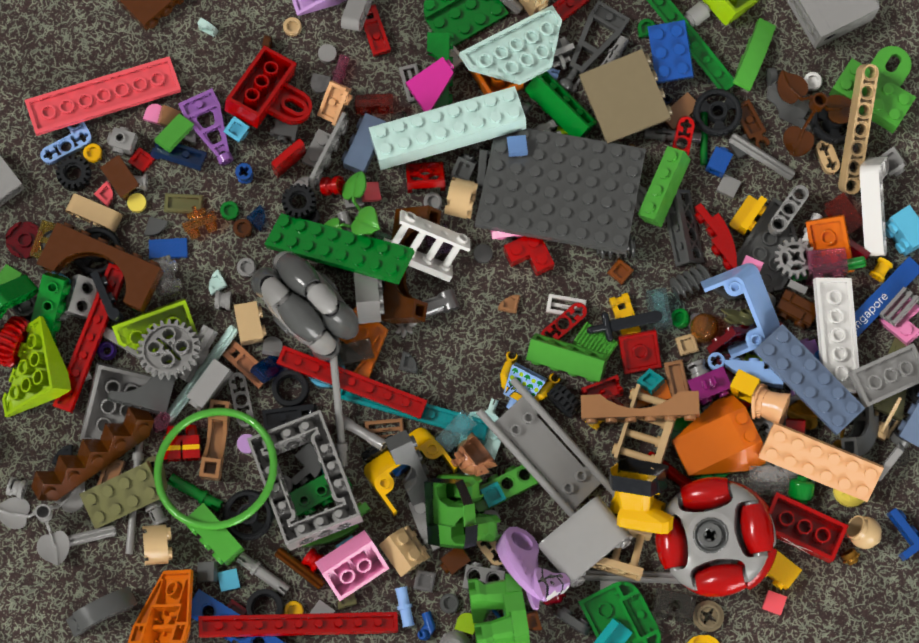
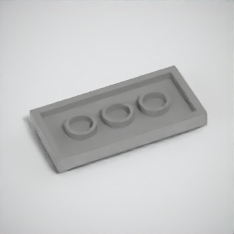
[848,343,919,408]

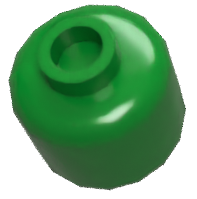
[788,474,815,504]

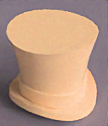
[751,383,791,425]

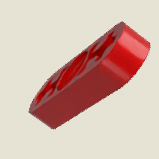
[672,116,695,156]
[541,303,587,340]

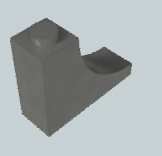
[107,362,175,416]

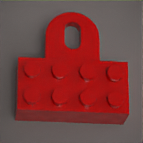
[224,45,312,128]

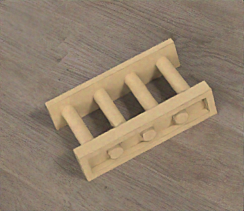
[612,384,677,470]
[592,528,653,581]

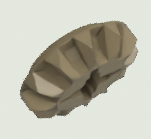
[692,600,724,632]

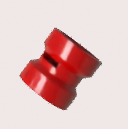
[320,176,345,196]

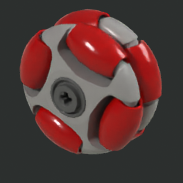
[655,477,777,597]

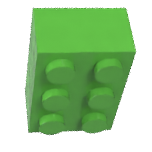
[186,503,245,566]

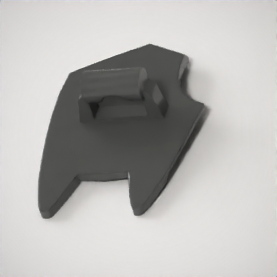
[767,80,812,130]

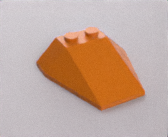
[672,394,766,476]
[128,569,193,643]

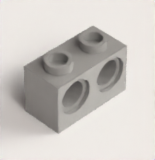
[64,274,98,319]
[462,562,505,590]

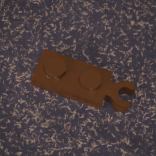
[732,99,770,149]

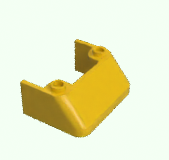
[364,428,458,516]

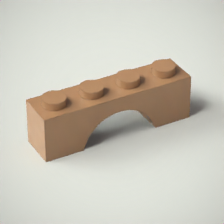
[199,399,232,482]

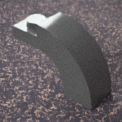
[841,397,879,456]

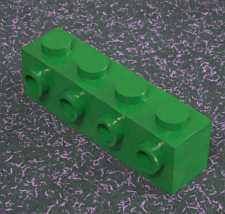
[525,71,597,138]
[25,272,71,344]
[290,474,353,517]

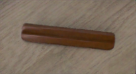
[275,547,325,589]

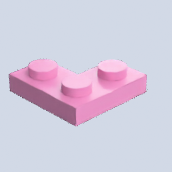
[879,296,919,346]

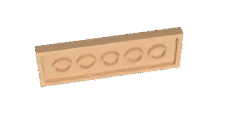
[758,422,884,502]

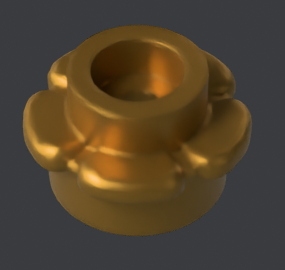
[841,548,860,565]

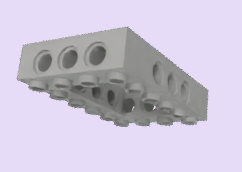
[247,410,363,551]

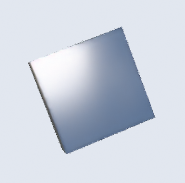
[507,135,528,157]

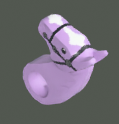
[496,527,570,610]

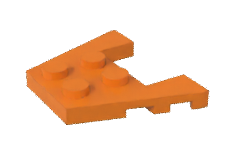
[339,307,389,378]

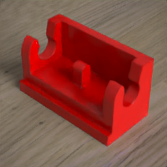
[580,374,624,401]

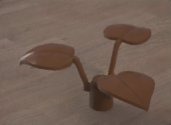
[777,70,861,157]

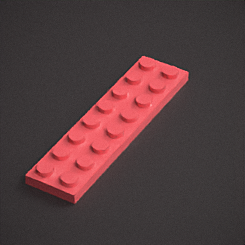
[25,56,181,136]

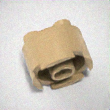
[444,177,478,219]
[142,524,173,566]

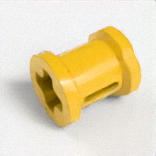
[869,257,893,282]

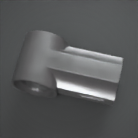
[423,289,460,318]

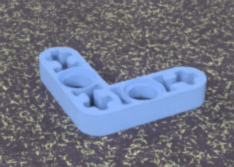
[40,122,92,165]

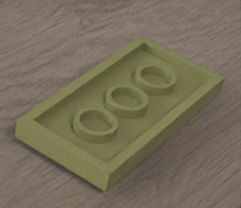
[79,461,160,529]

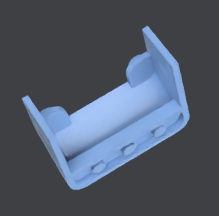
[700,263,780,358]

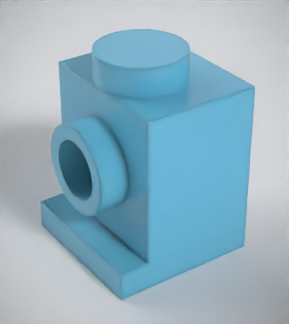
[223,116,250,143]

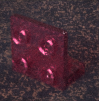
[806,247,848,287]

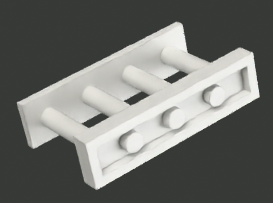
[383,209,471,282]

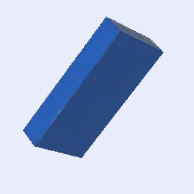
[149,238,188,260]

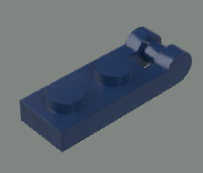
[150,143,207,171]

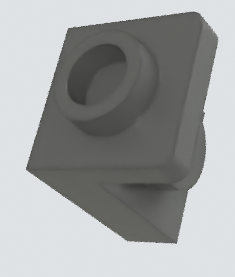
[450,153,478,180]

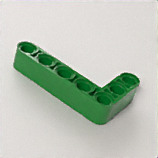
[0,274,39,320]

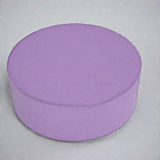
[237,434,252,454]

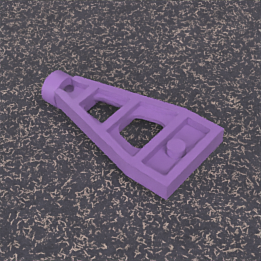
[178,88,234,166]

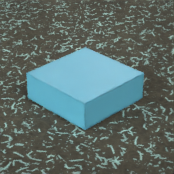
[218,568,241,592]

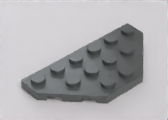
[713,198,798,301]

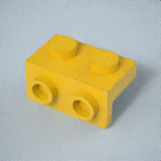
[729,195,767,236]

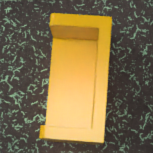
[730,369,761,404]

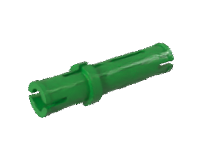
[167,473,224,513]

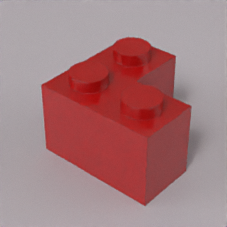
[503,236,554,276]

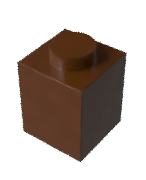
[440,548,471,576]

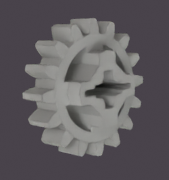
[774,237,816,280]

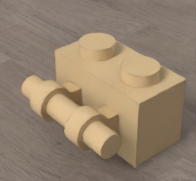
[379,525,430,577]

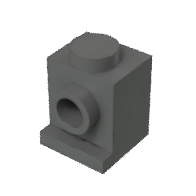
[270,119,299,144]

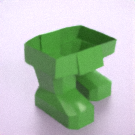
[467,574,530,643]

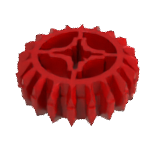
[0,315,30,368]

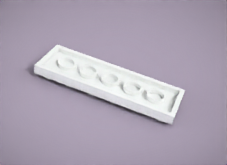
[813,278,860,393]

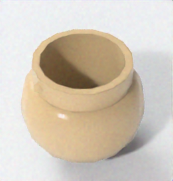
[846,515,882,549]

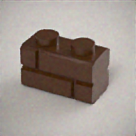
[775,289,816,330]

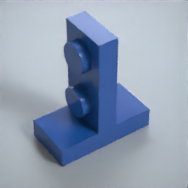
[886,508,919,561]

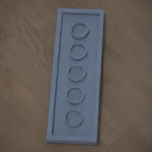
[754,324,865,436]

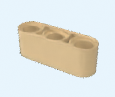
[65,194,123,233]

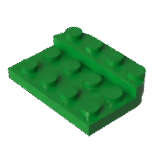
[424,0,509,47]
[578,581,661,643]

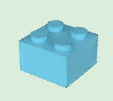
[885,205,919,257]

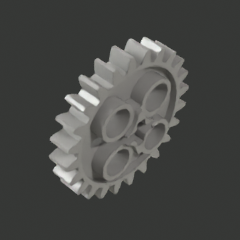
[137,319,201,380]

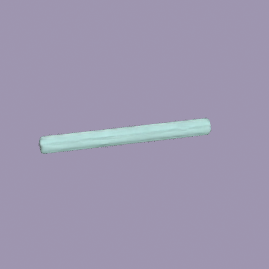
[163,325,238,423]

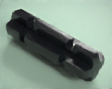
[361,435,393,462]

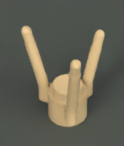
[874,397,905,441]

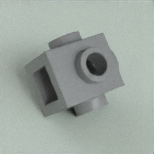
[107,127,138,156]

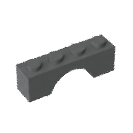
[384,430,431,506]

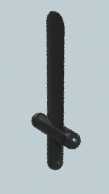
[587,310,662,342]

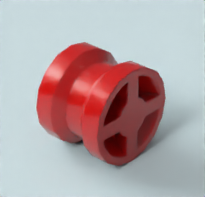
[301,547,324,572]

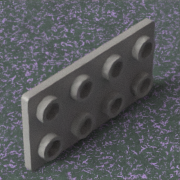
[302,112,349,188]

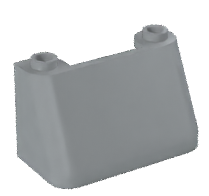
[538,496,634,588]

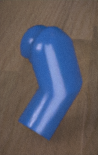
[417,611,436,641]

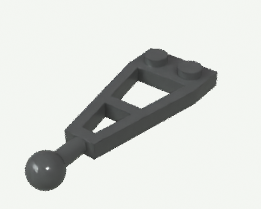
[559,0,630,92]

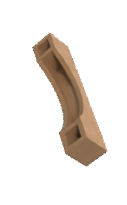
[581,391,700,424]

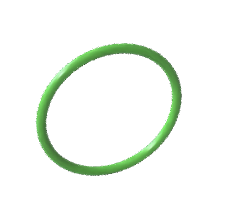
[154,408,278,530]

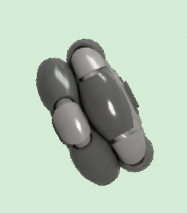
[251,251,359,361]

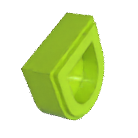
[454,613,475,635]

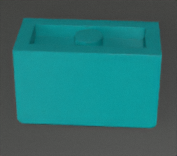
[594,617,632,643]

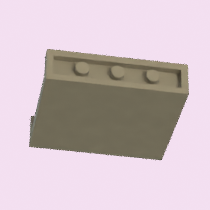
[579,49,673,144]

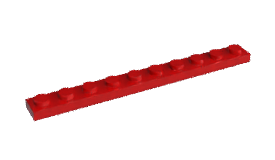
[198,612,398,638]

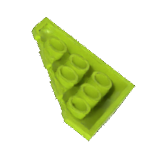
[112,298,200,368]
[2,316,71,418]

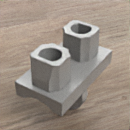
[552,37,575,70]

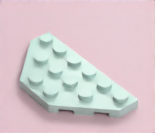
[459,5,562,85]

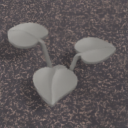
[0,482,85,566]

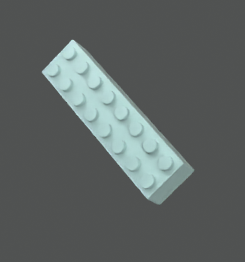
[369,86,526,170]

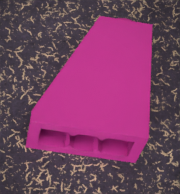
[405,57,455,112]

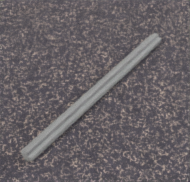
[539,567,681,584]

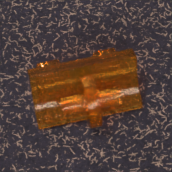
[182,206,217,239]

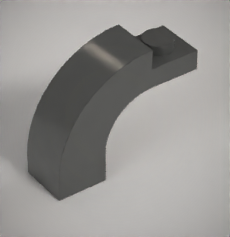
[66,586,137,637]

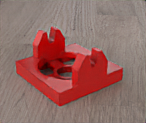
[406,162,446,193]

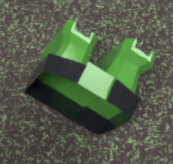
[424,473,502,549]

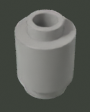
[684,2,711,27]

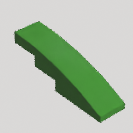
[733,18,776,91]

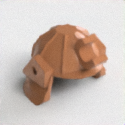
[451,432,498,476]

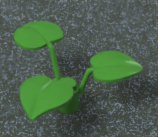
[324,171,381,236]

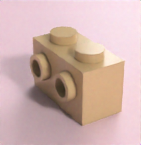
[234,301,267,346]

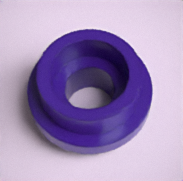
[97,341,117,361]

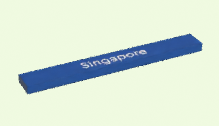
[813,256,919,361]

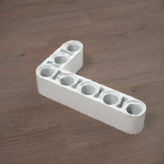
[860,157,889,256]

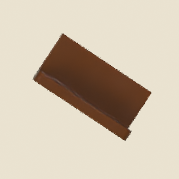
[100,155,139,201]

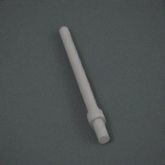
[330,356,348,467]
[125,441,144,554]

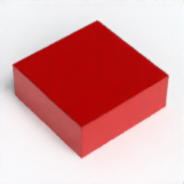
[128,147,155,174]

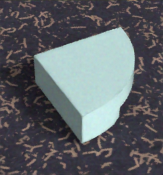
[197,17,219,37]
[209,270,228,296]

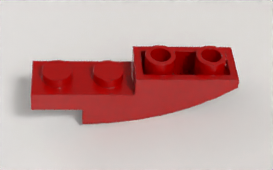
[694,203,737,271]

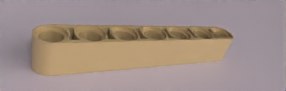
[838,64,879,194]

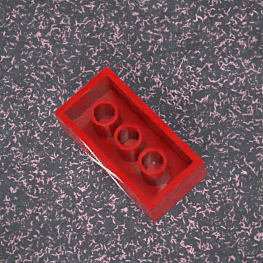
[768,492,849,563]

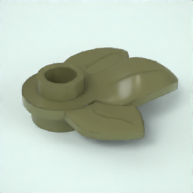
[721,308,755,326]

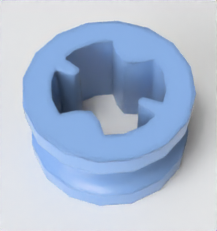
[708,352,725,370]

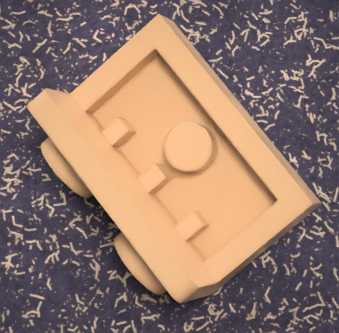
[317,80,352,126]

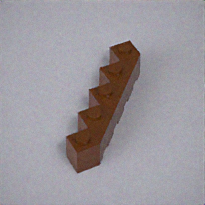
[31,407,154,501]

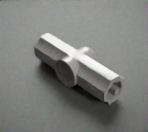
[178,324,218,383]

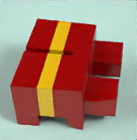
[164,425,202,462]

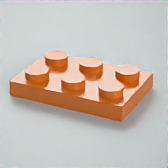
[805,215,855,277]

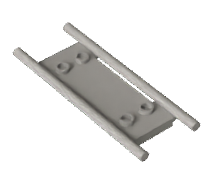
[476,377,615,517]

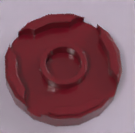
[6,221,43,259]

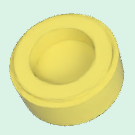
[127,193,147,213]

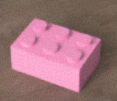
[315,530,390,601]

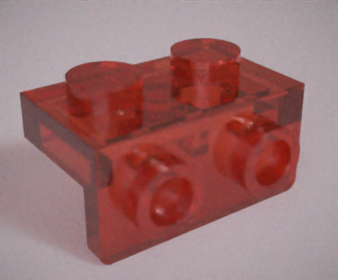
[355,94,394,115]
[824,192,863,236]

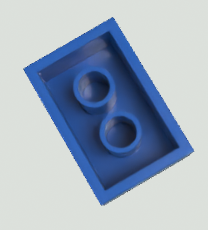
[647,20,695,84]

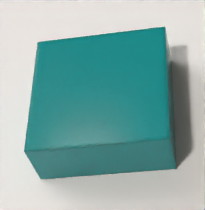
[637,368,665,395]
[480,481,506,508]

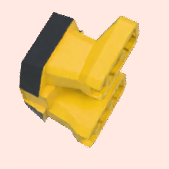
[609,458,674,534]

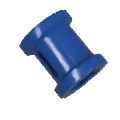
[235,163,253,184]

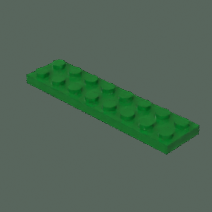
[264,213,415,285]

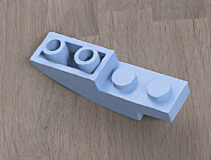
[725,357,783,389]

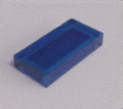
[250,355,285,384]

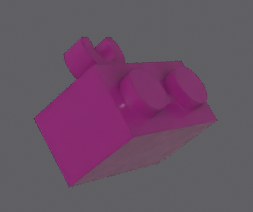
[687,366,731,406]

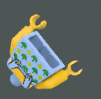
[500,351,560,409]

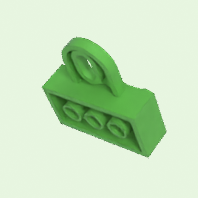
[829,46,916,133]

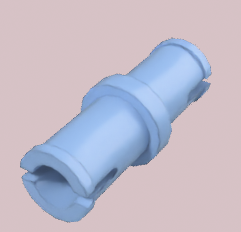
[395,586,415,627]

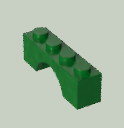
[427,32,453,109]

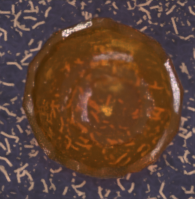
[690,313,719,343]

